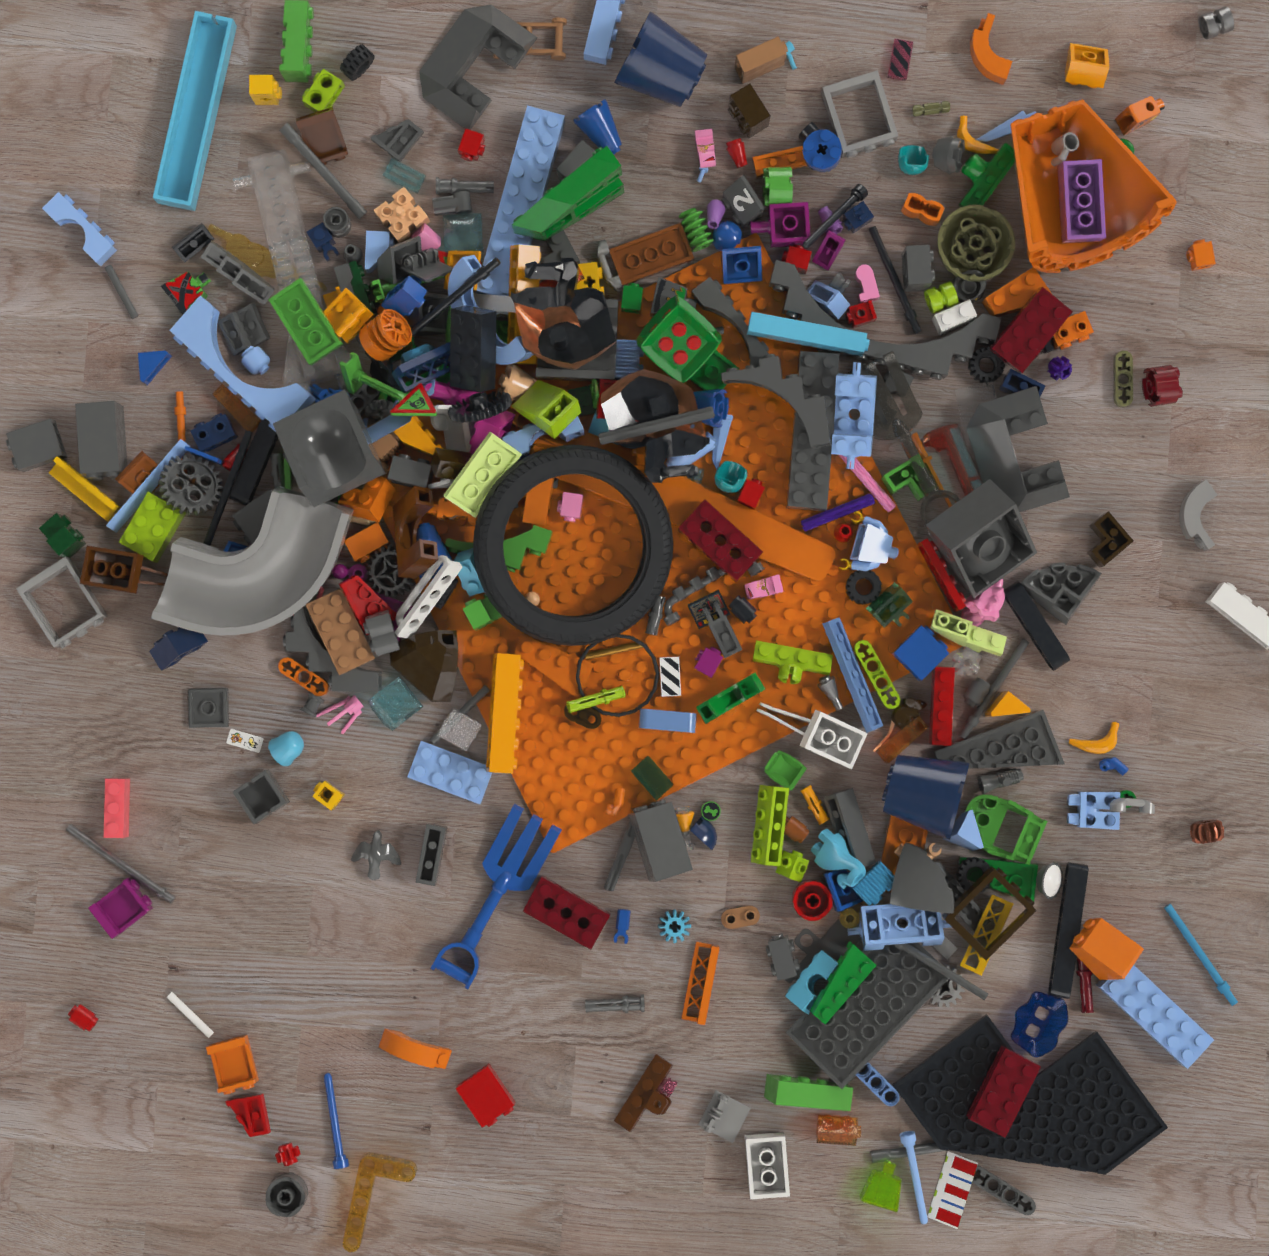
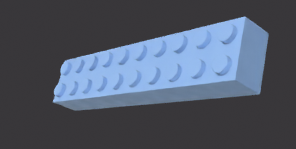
[476,105,565,296]

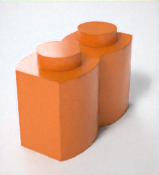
[901,193,945,226]

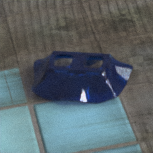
[1011,991,1069,1058]

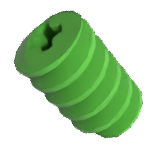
[678,208,714,252]

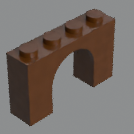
[393,486,438,579]

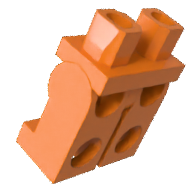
[427,498,478,526]

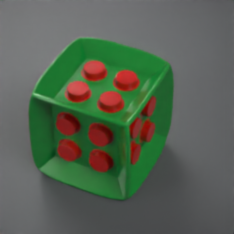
[637,295,722,384]

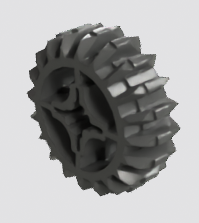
[367,545,416,597]

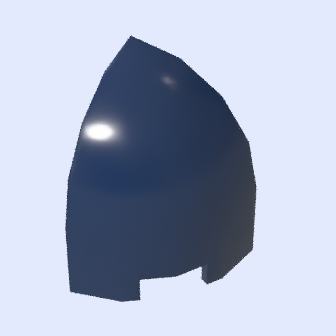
[689,816,717,850]

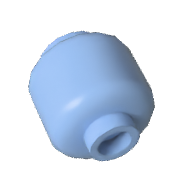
[241,346,270,375]

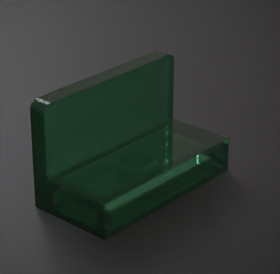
[631,756,673,801]

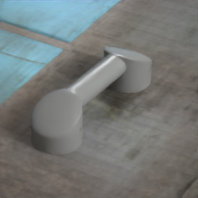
[597,239,623,292]
[1110,798,1155,814]

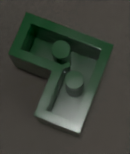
[39,513,86,558]

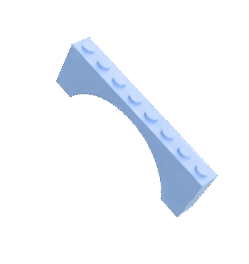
[169,296,315,432]

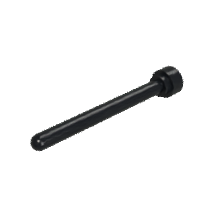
[802,184,868,249]

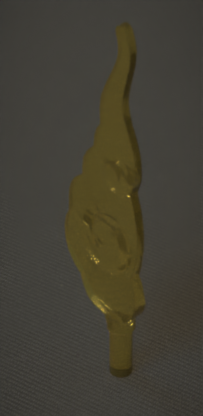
[208,224,327,291]

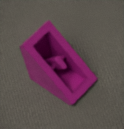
[812,230,846,271]

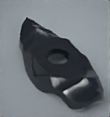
[365,351,402,391]

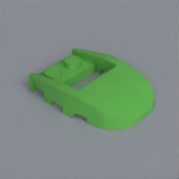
[965,794,1048,865]

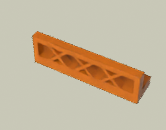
[681,941,720,1025]

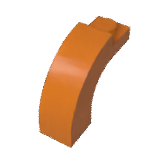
[970,13,1013,85]
[379,1028,452,1069]

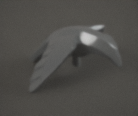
[351,830,401,880]

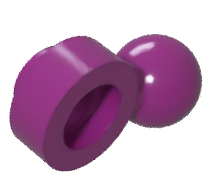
[332,564,368,581]

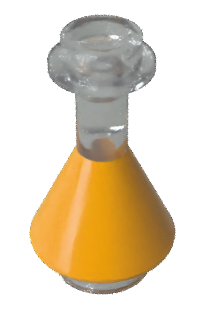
[674,806,695,851]

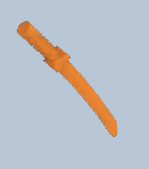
[910,432,952,508]

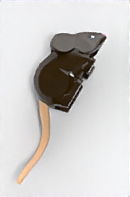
[873,698,928,752]

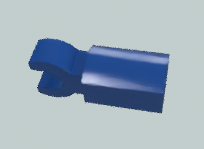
[614,909,631,944]

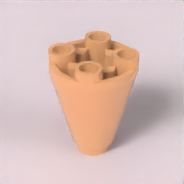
[495,364,537,403]

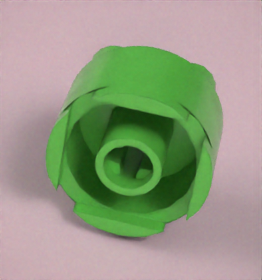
[762,167,793,207]

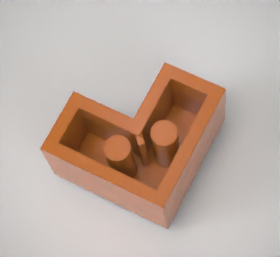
[338,476,396,522]

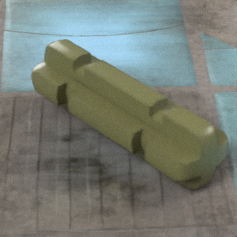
[912,101,950,117]

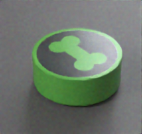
[701,801,721,821]

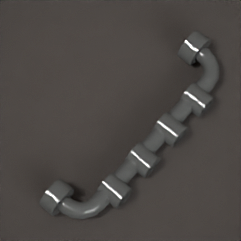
[663,556,764,626]

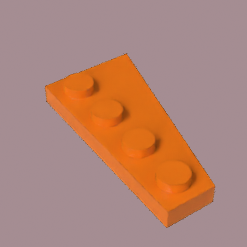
[514,635,594,699]

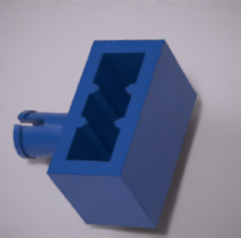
[381,275,427,317]

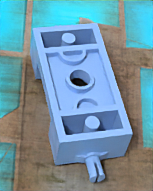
[831,362,877,469]
[847,904,951,951]

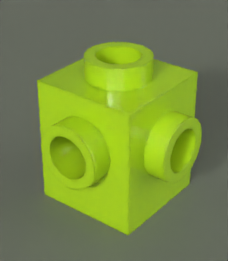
[775,850,809,882]

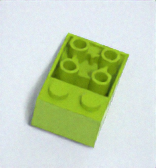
[512,380,581,439]

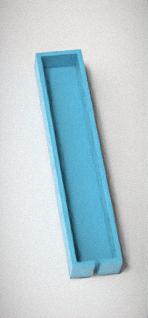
[153,11,237,211]

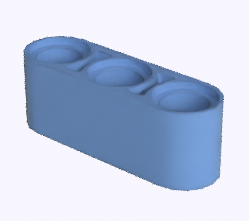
[639,709,697,733]
[856,1062,900,1106]

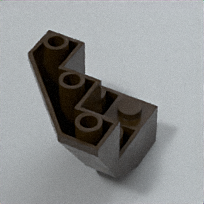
[389,630,458,702]

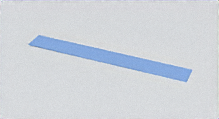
[106,439,191,533]

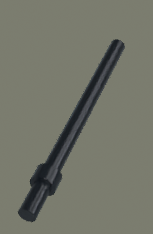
[869,226,922,334]
[411,257,501,336]

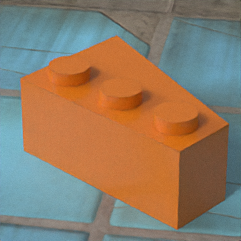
[982,267,1053,317]

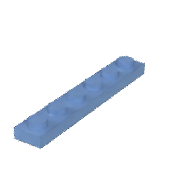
[823,617,883,733]

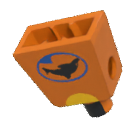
[1115,96,1165,135]

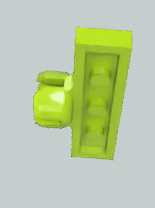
[753,640,833,684]

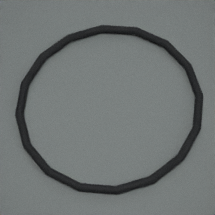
[576,634,659,717]

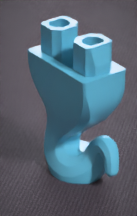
[810,829,866,889]

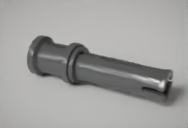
[436,177,494,195]
[585,994,645,1013]

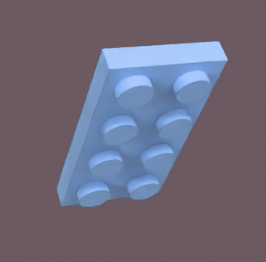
[407,741,493,804]

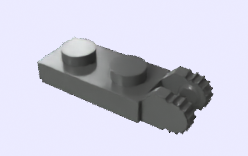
[702,601,742,658]

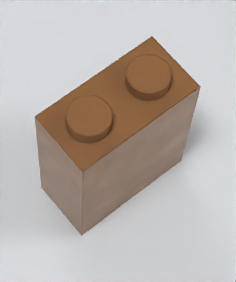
[734,36,788,84]

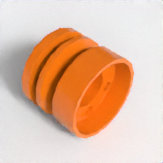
[359,309,412,361]

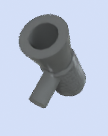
[977,768,1024,794]

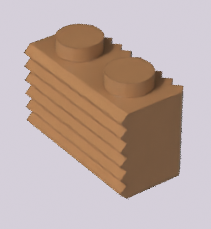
[373,432,402,463]

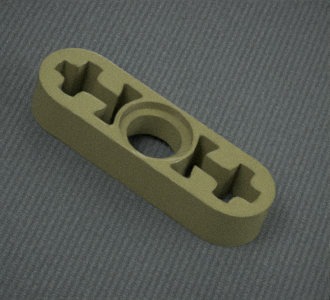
[1113,351,1133,408]

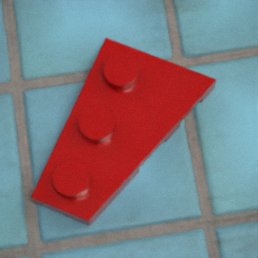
[339,574,397,636]

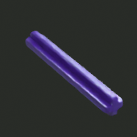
[801,494,875,531]

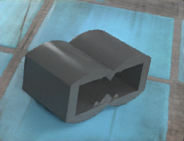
[363,610,400,656]

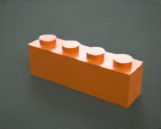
[520,443,556,526]

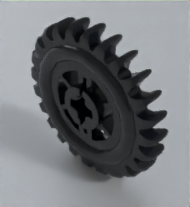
[448,391,512,423]

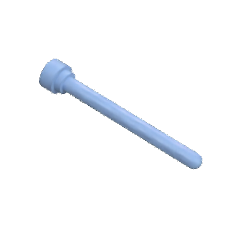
[899,1131,928,1224]

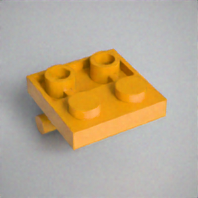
[324,288,375,344]

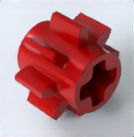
[275,1142,301,1167]

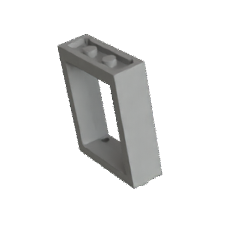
[821,70,898,158]
[16,557,107,649]

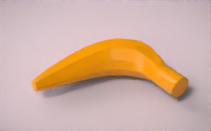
[957,115,999,154]
[1069,722,1119,754]

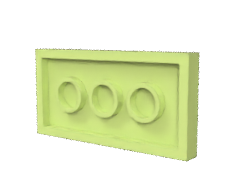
[443,432,522,518]

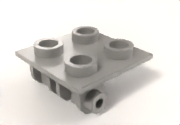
[698,1090,751,1143]

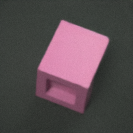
[411,223,441,251]

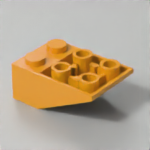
[394,416,443,457]

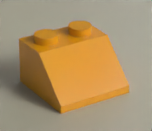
[1065,43,1109,88]

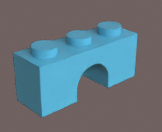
[785,950,839,1015]

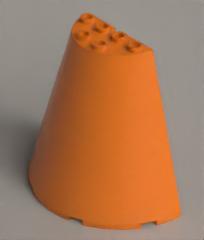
[1010,99,1177,273]

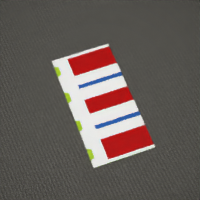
[927,1151,978,1229]

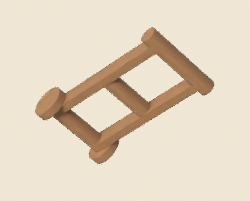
[493,17,567,60]

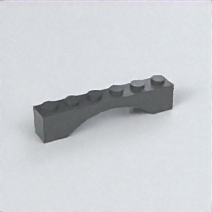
[691,277,769,367]

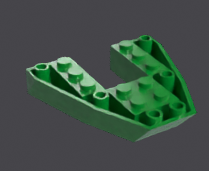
[512,146,625,241]

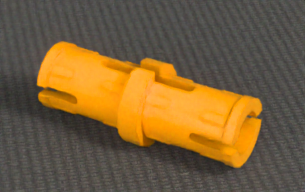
[800,785,830,825]

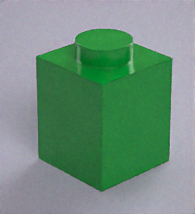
[621,283,643,314]

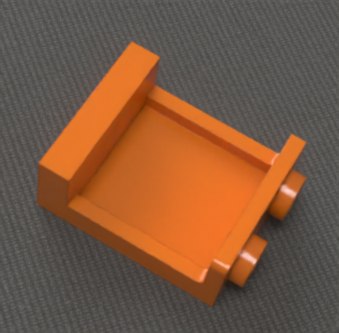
[206,1035,259,1095]

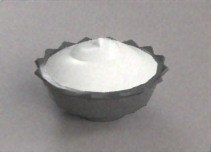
[1036,862,1064,900]

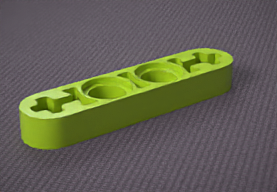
[854,640,900,709]

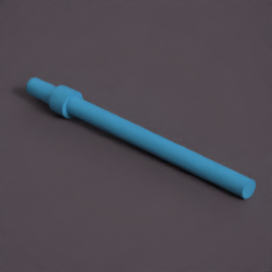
[1164,903,1238,1006]

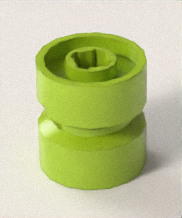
[924,281,959,314]

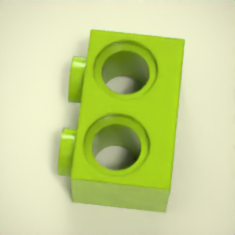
[302,69,345,112]

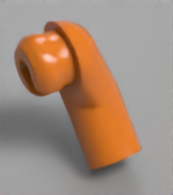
[606,788,625,816]

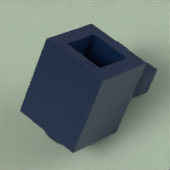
[842,201,874,234]
[306,222,340,262]

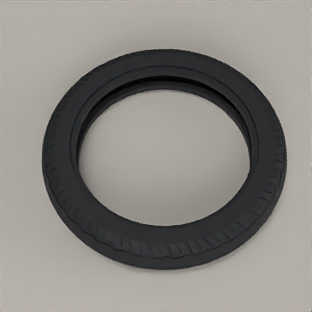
[473,445,673,646]

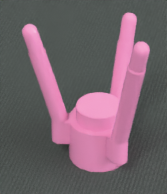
[316,695,364,734]

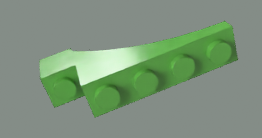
[445,525,553,573]

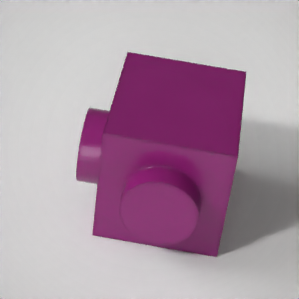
[694,646,723,678]

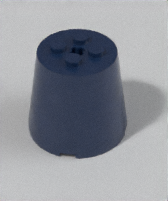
[614,11,708,107]
[882,755,970,840]

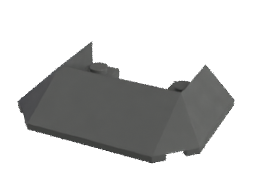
[419,5,537,130]
[966,386,1070,512]

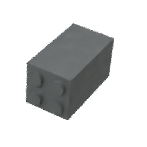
[75,401,128,481]
[628,799,693,882]

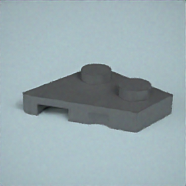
[371,119,424,162]

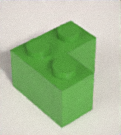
[881,455,937,502]
[463,594,502,631]

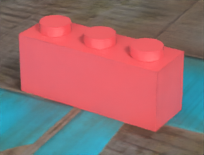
[104,778,130,838]

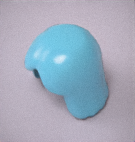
[268,731,304,766]

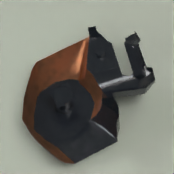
[511,258,616,370]
[601,369,710,483]

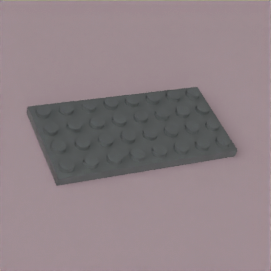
[785,923,949,1089]

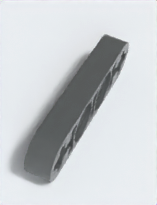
[972,1165,1036,1215]

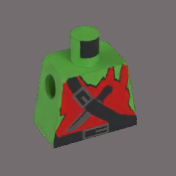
[161,271,211,315]

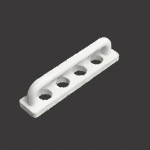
[395,555,463,638]

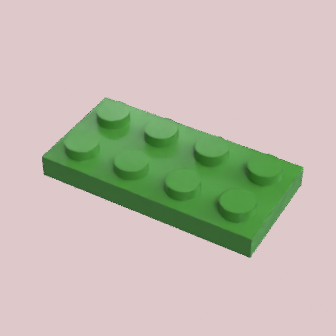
[268,278,343,366]

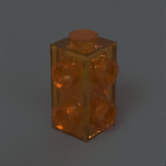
[816,1115,861,1146]

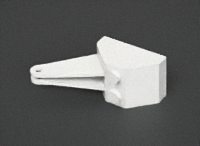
[756,702,867,769]

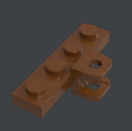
[614,1054,673,1132]

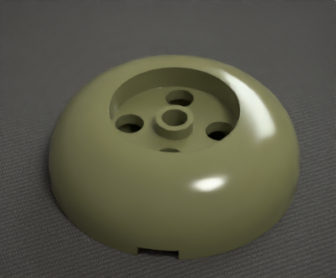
[937,205,1015,282]

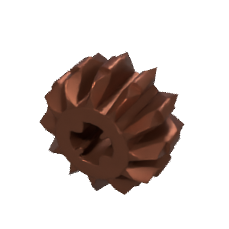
[1190,820,1224,844]

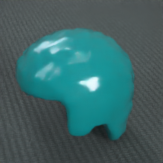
[898,145,929,175]
[715,461,748,493]

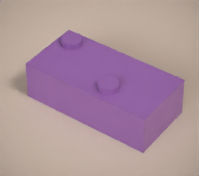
[1058,159,1106,243]

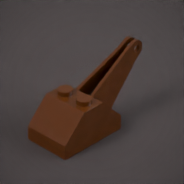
[80,545,168,594]

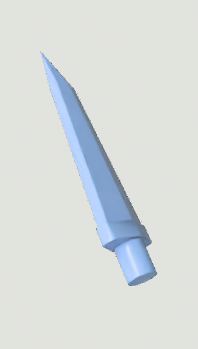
[976,111,1036,142]
[712,415,733,470]

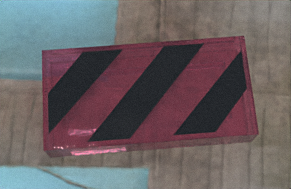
[887,39,913,81]

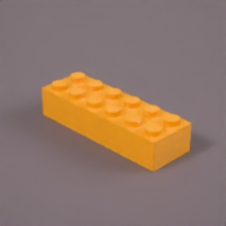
[486,653,524,774]

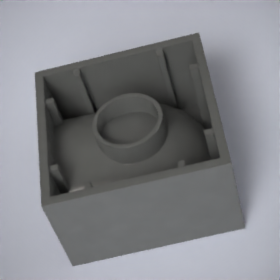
[273,389,386,507]
[926,479,1037,598]

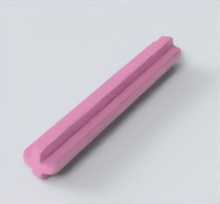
[839,455,896,512]

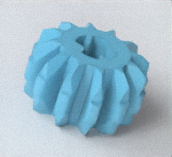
[658,909,691,943]

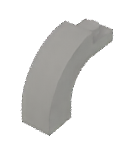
[1179,479,1217,551]

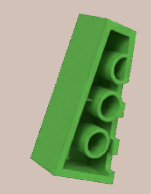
[279,0,314,82]
[764,1074,853,1111]

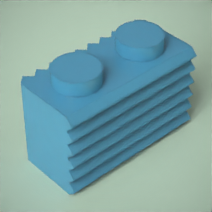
[852,861,895,906]

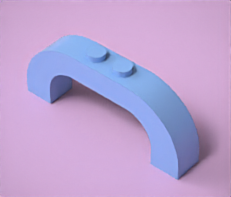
[448,255,534,365]

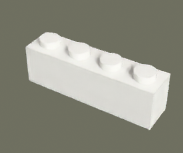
[1205,582,1269,650]

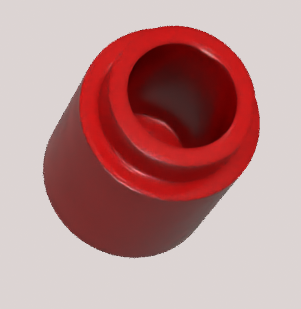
[68,1004,99,1032]

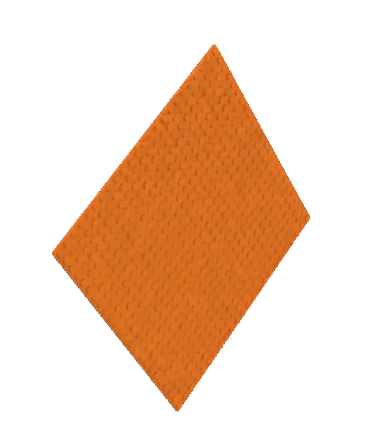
[367,233,963,853]

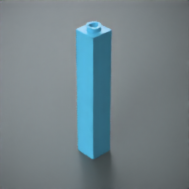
[747,312,870,356]

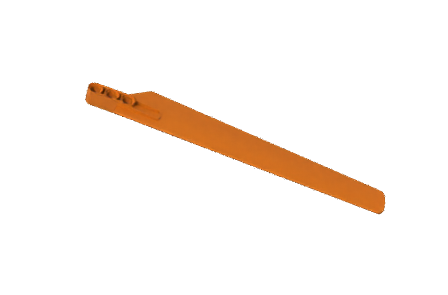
[509,404,836,581]

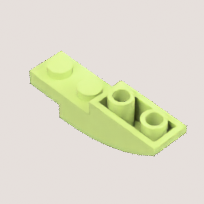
[930,609,1007,656]

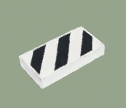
[660,657,681,697]

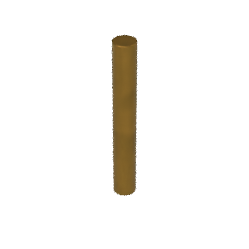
[585,640,643,660]

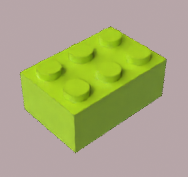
[119,492,186,563]

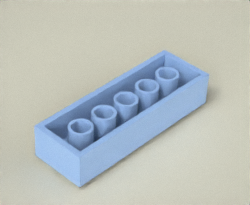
[1096,965,1214,1069]

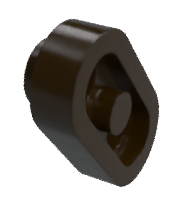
[564,705,602,729]

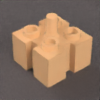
[374,187,430,244]

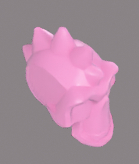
[961,579,1005,627]

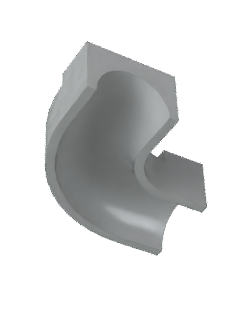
[151,486,354,636]

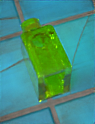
[859,1161,901,1212]

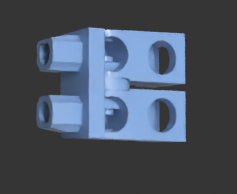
[1067,792,1120,830]

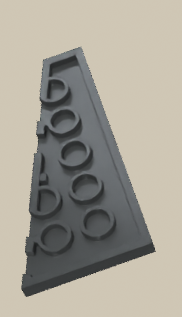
[934,710,1065,769]

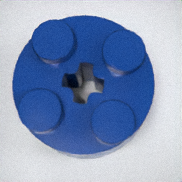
[803,129,842,172]

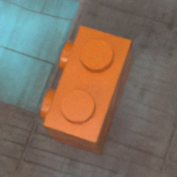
[1052,311,1094,350]

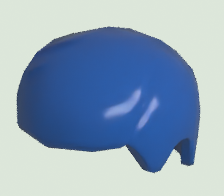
[712,221,742,251]

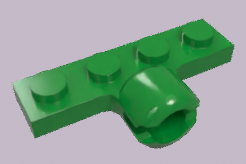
[958,143,1015,216]

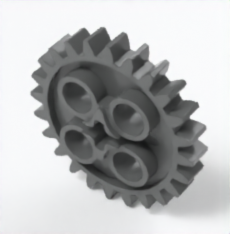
[158,454,223,516]

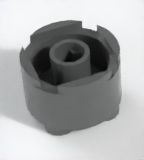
[265,1172,309,1217]

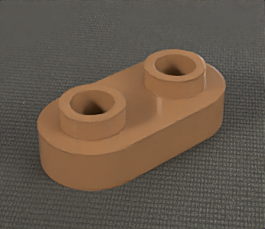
[721,905,760,929]

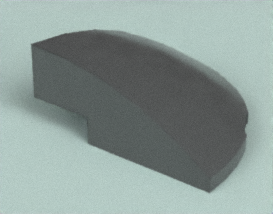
[1021,563,1102,625]
[890,842,954,914]

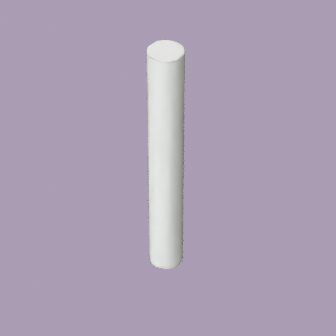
[167,992,214,1038]

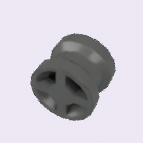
[828,272,852,294]

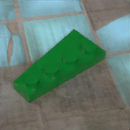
[958,856,1038,902]
[810,941,877,1024]

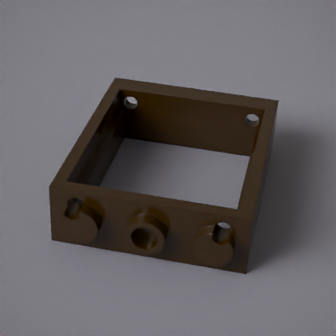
[941,866,1037,960]

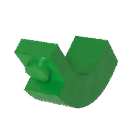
[696,672,765,724]

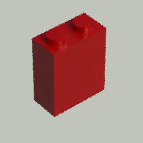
[455,1063,515,1128]

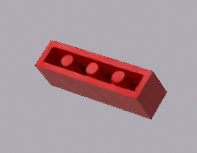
[929,667,955,746]

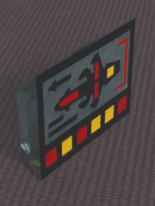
[688,590,730,629]

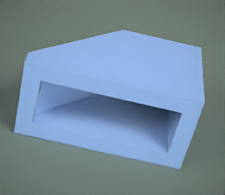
[365,231,395,273]
[807,280,850,319]

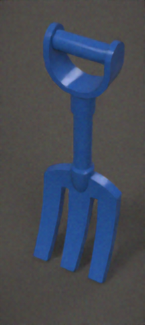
[430,804,562,990]

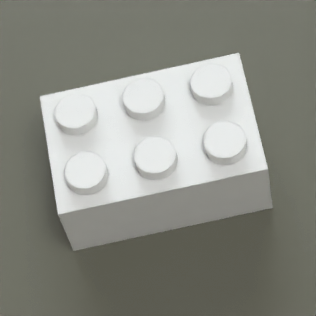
[744,1132,790,1199]

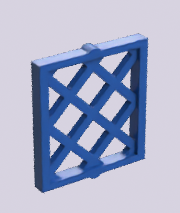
[184,446,223,465]

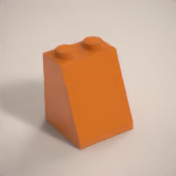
[1070,918,1144,980]

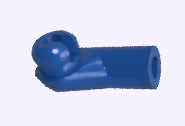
[1099,757,1129,776]

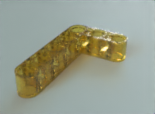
[343,1152,417,1252]

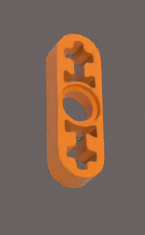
[278,657,329,696]

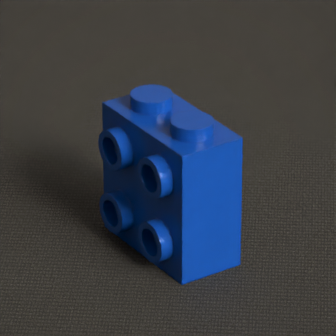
[892,625,949,681]

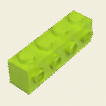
[751,785,789,866]

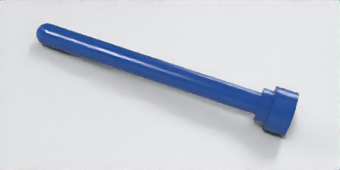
[324,1073,349,1169]

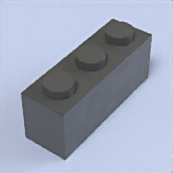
[415,823,448,886]

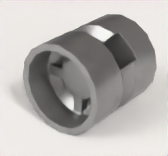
[1198,6,1234,40]

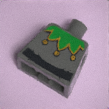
[650,277,697,317]

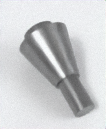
[817,675,843,711]

